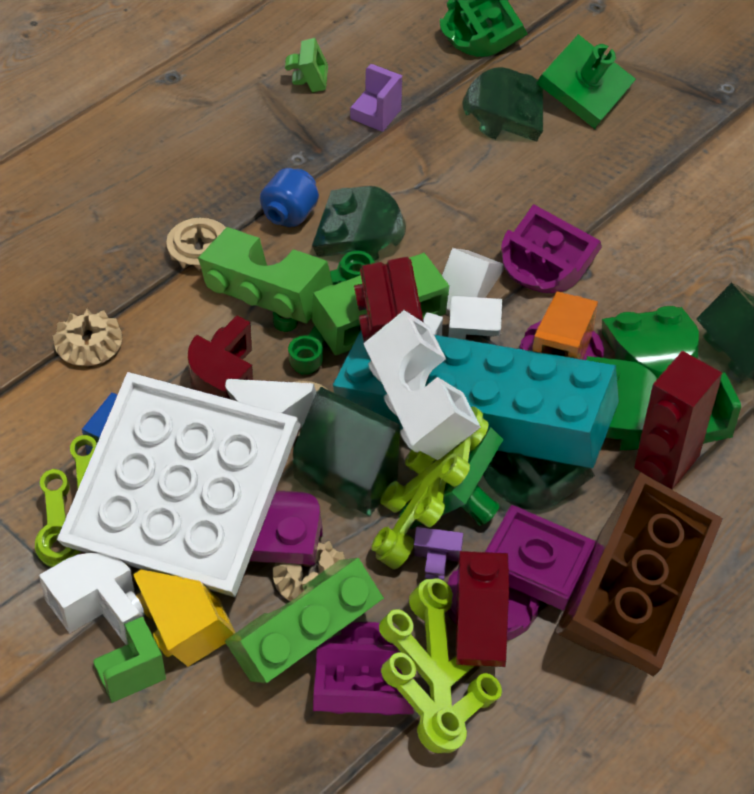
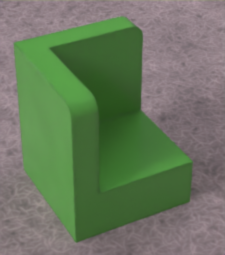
[94,616,166,703]

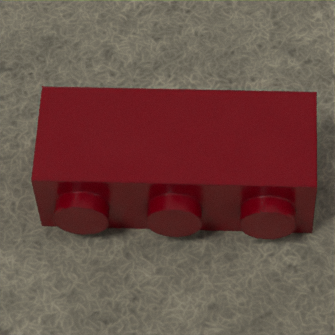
[634,351,722,490]

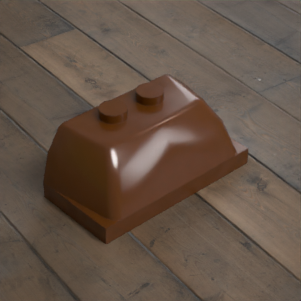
[555,472,723,677]

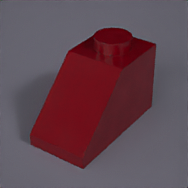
[456,551,509,667]

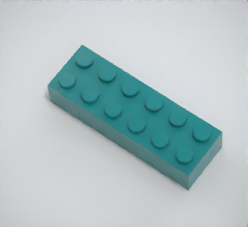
[332,331,619,469]

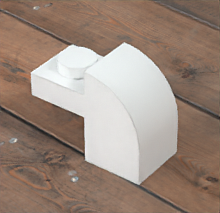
[39,553,145,645]

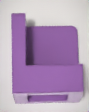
[350,64,402,132]

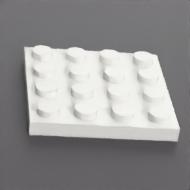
[57,372,301,597]

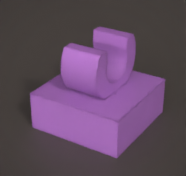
[414,527,463,581]

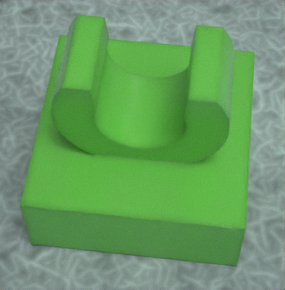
[285,38,328,93]

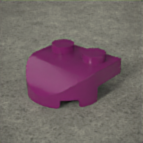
[501,204,602,293]
[249,491,323,565]
[313,622,414,715]

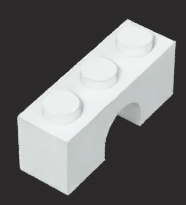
[363,310,481,460]

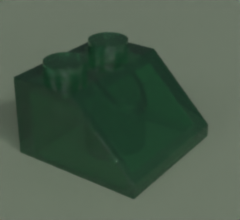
[696,282,754,381]
[293,387,400,516]

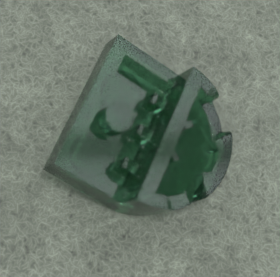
[462,67,543,142]
[312,186,406,261]
[483,450,595,510]

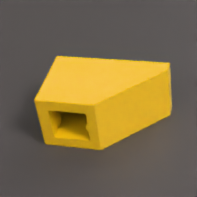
[133,569,236,667]

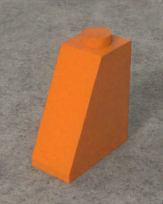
[533,291,598,360]

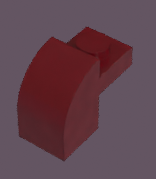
[188,315,253,399]

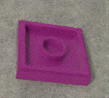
[485,505,596,611]

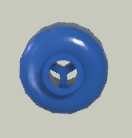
[260,168,319,227]

